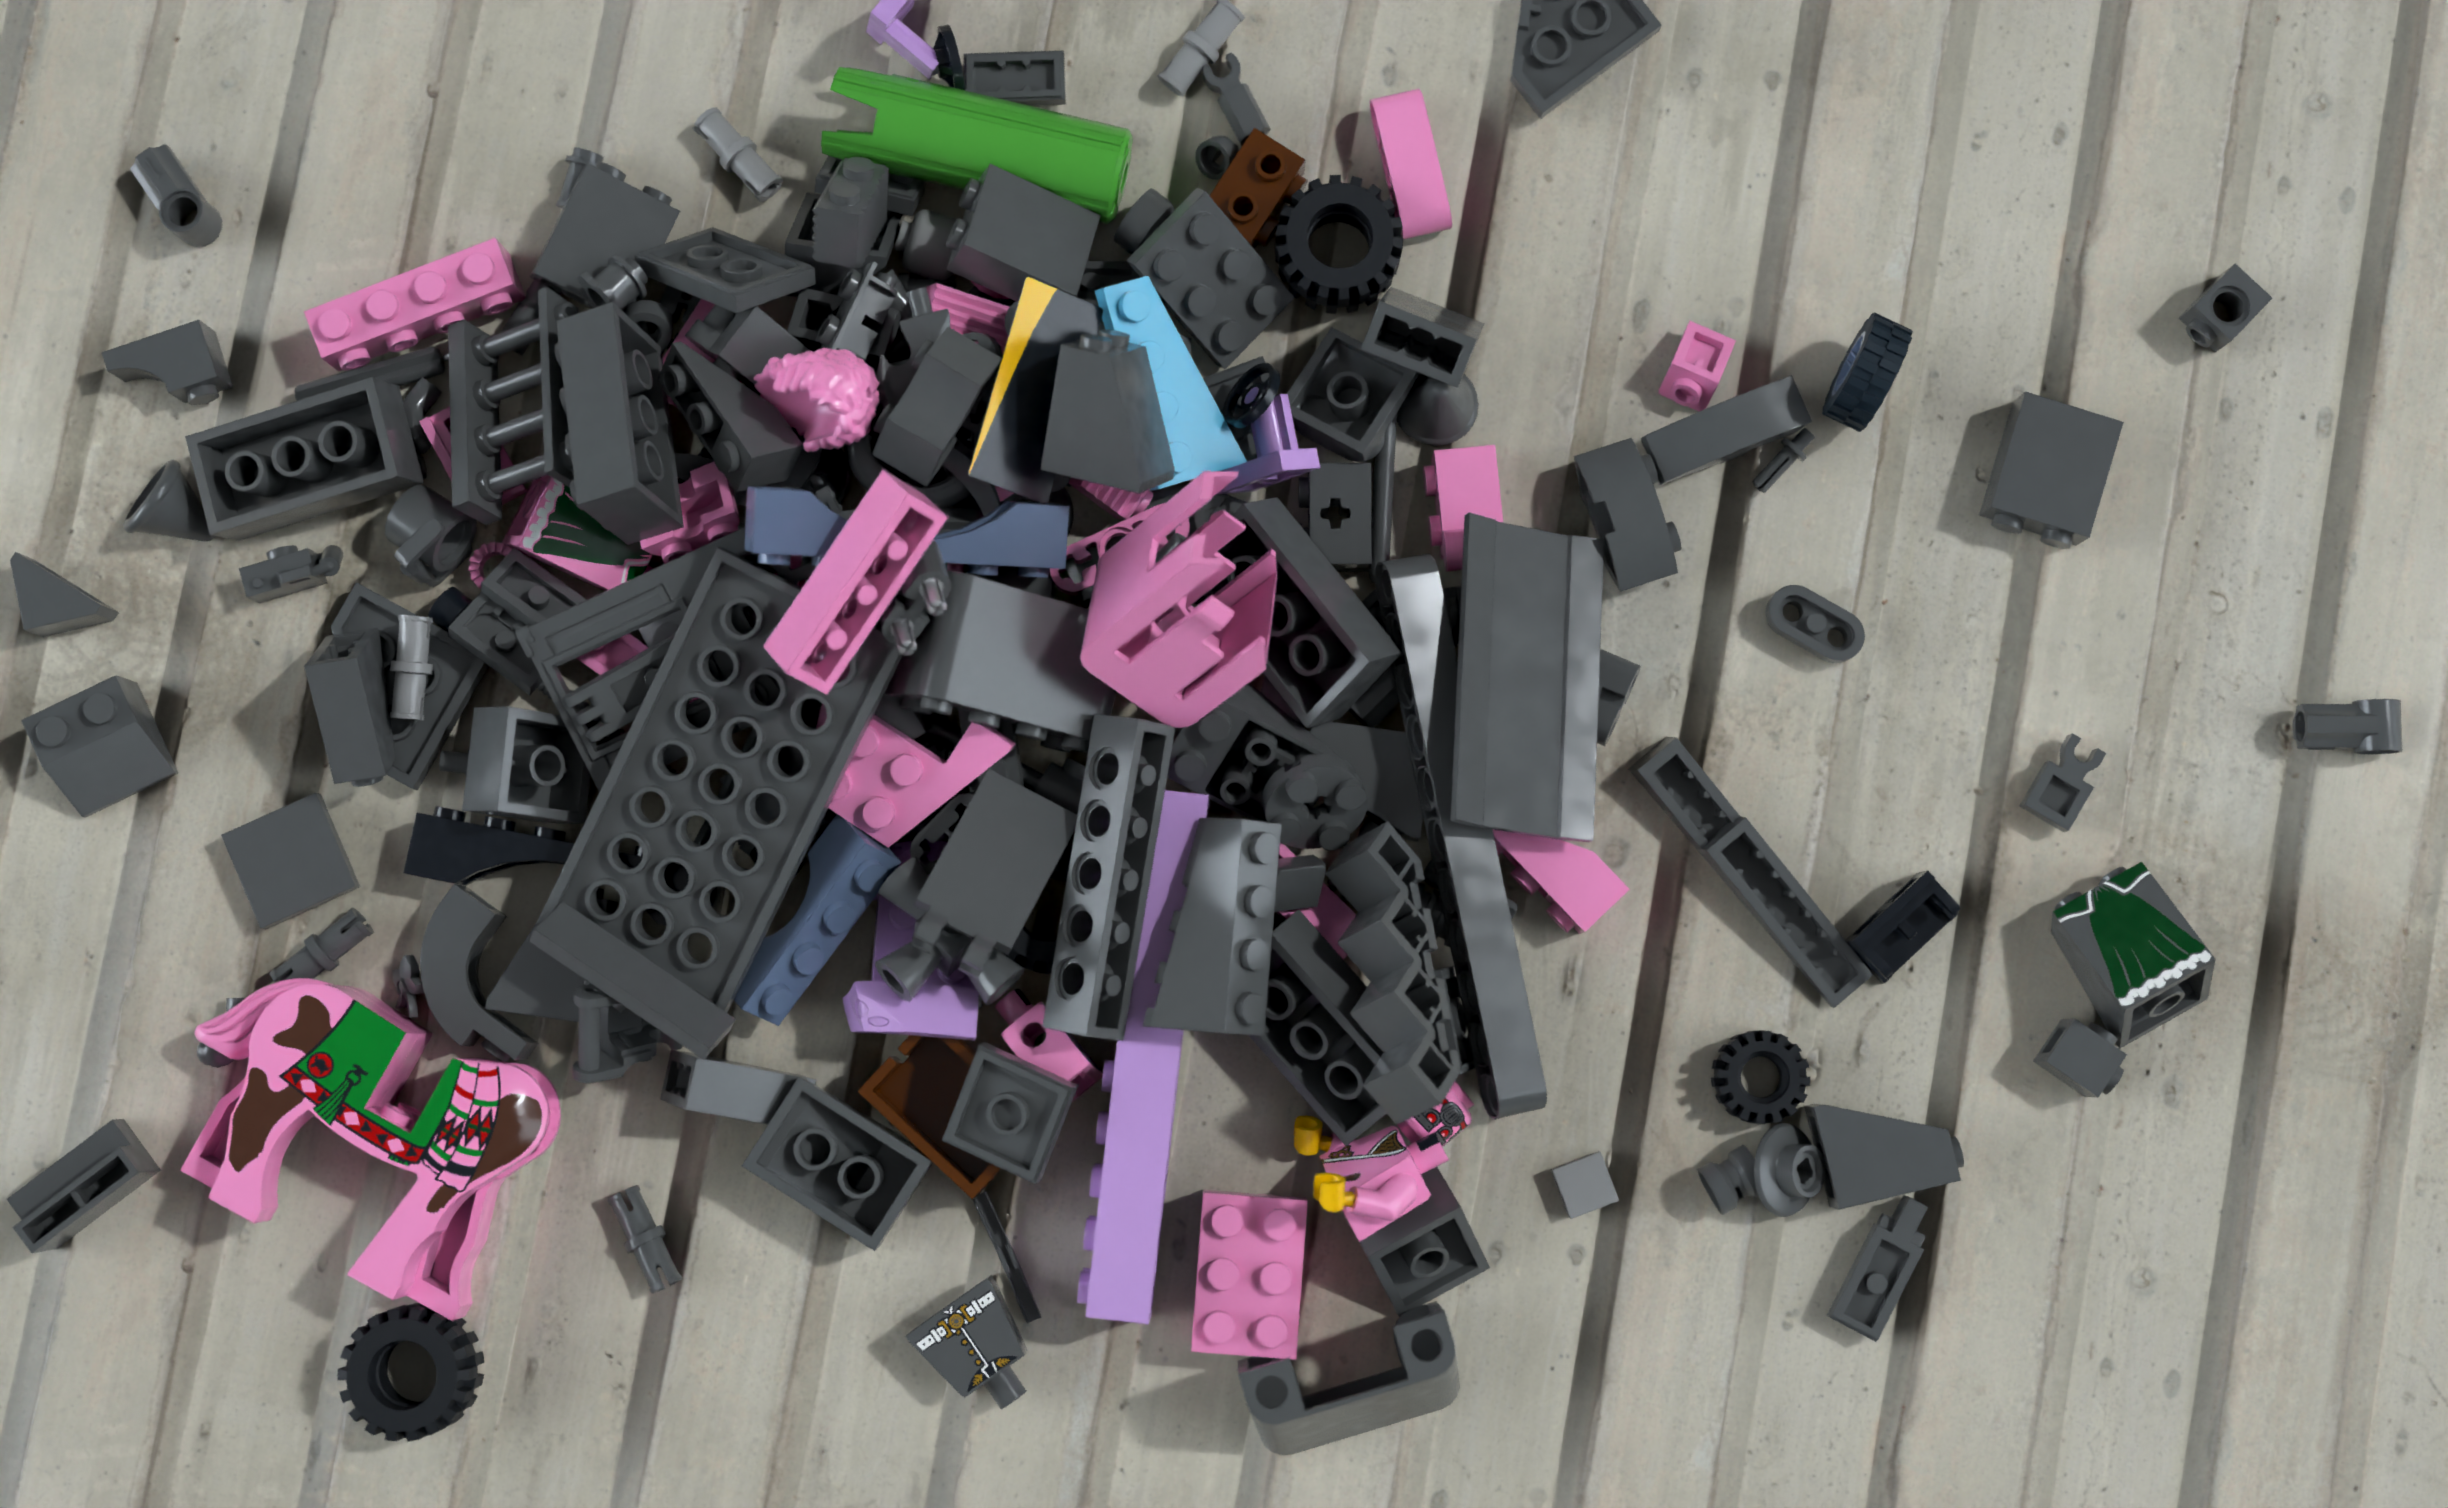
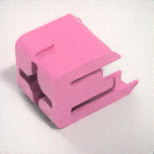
[1080,471,1277,728]

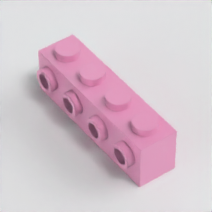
[304,238,526,371]
[763,470,948,695]

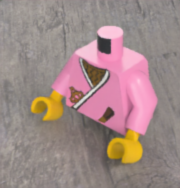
[1293,1115,1449,1241]

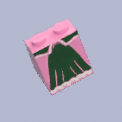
[502,475,653,591]

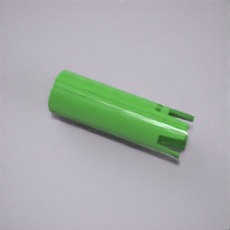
[821,67,1133,224]

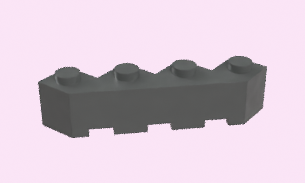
[1325,821,1461,1125]

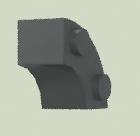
[872,326,1002,487]
[1574,438,1682,592]

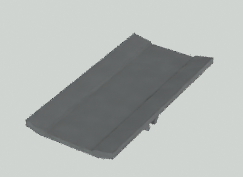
[1451,512,1604,842]

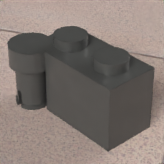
[685,304,810,396]

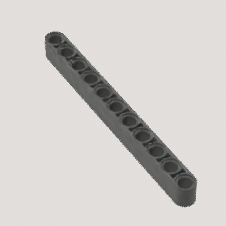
[1375,554,1547,1120]

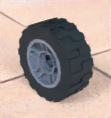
[1822,312,1913,432]

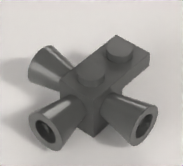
[875,857,1025,1006]

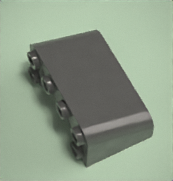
[1238,1301,1460,1455]

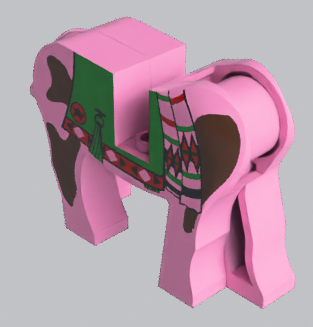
[180,978,561,1321]

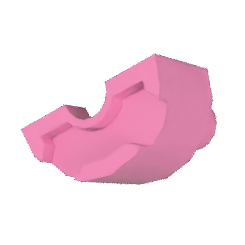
[640,462,740,564]

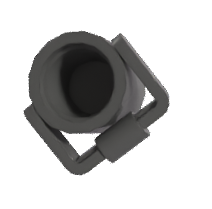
[385,484,477,587]

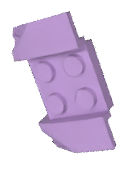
[842,841,979,1040]

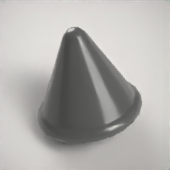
[1397,372,1479,446]
[124,460,215,542]

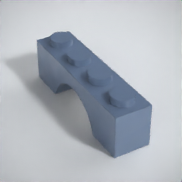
[734,814,901,1026]

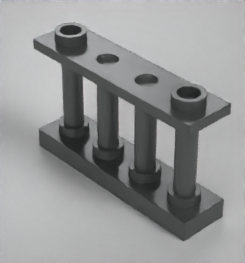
[448,287,579,525]

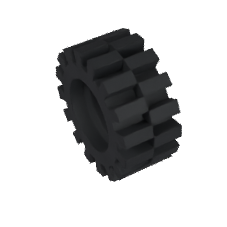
[1711,1030,1811,1124]

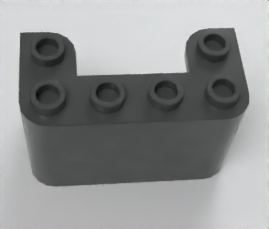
[885,570,1117,753]

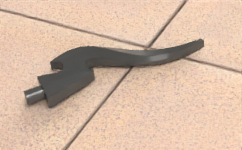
[877,287,1001,516]

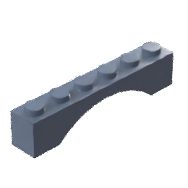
[744,486,1069,578]

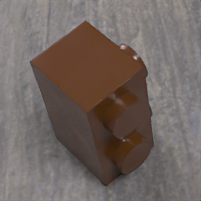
[1209,128,1308,250]

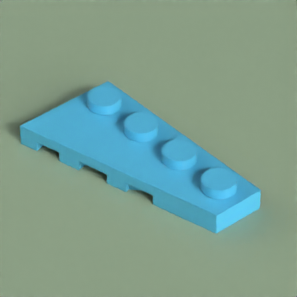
[1094,276,1247,491]

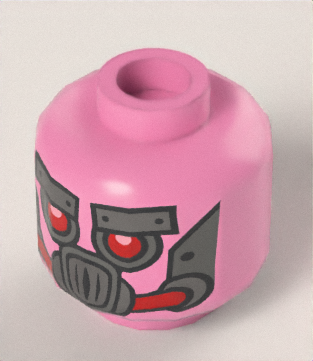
[1397,1080,1474,1147]

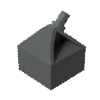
[439,706,597,824]

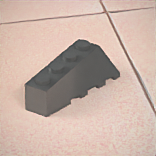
[1142,818,1281,1036]

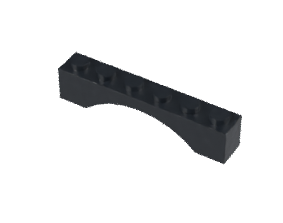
[403,806,726,925]

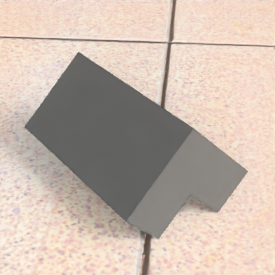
[7,1119,161,1253]

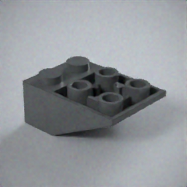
[1167,684,1341,822]

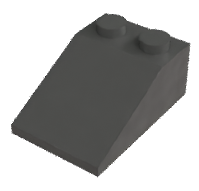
[742,1076,933,1251]

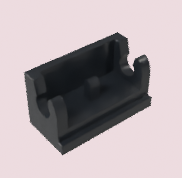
[1845,870,1961,984]

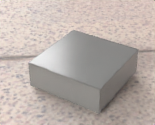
[1551,1151,1619,1219]

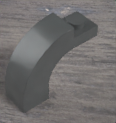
[420,884,539,1062]

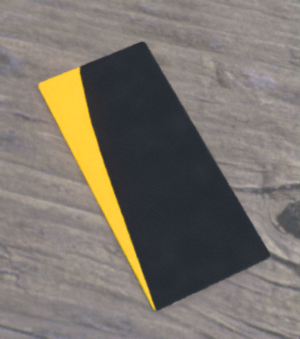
[969,277,1103,504]

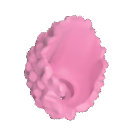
[754,348,879,453]

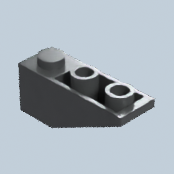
[657,342,803,492]

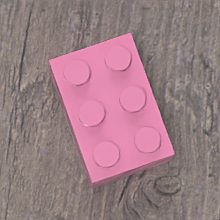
[1191,1190,1308,1360]

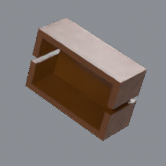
[858,1035,1002,1199]

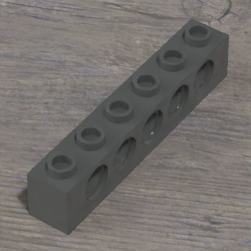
[1042,714,1175,1041]

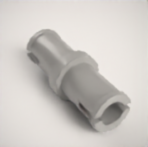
[1158,0,1245,97]
[693,107,783,202]
[390,615,433,720]

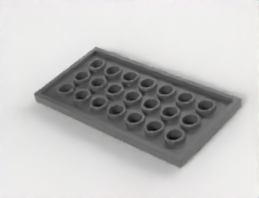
[537,547,903,1013]

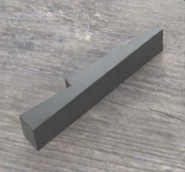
[1628,737,1873,1008]

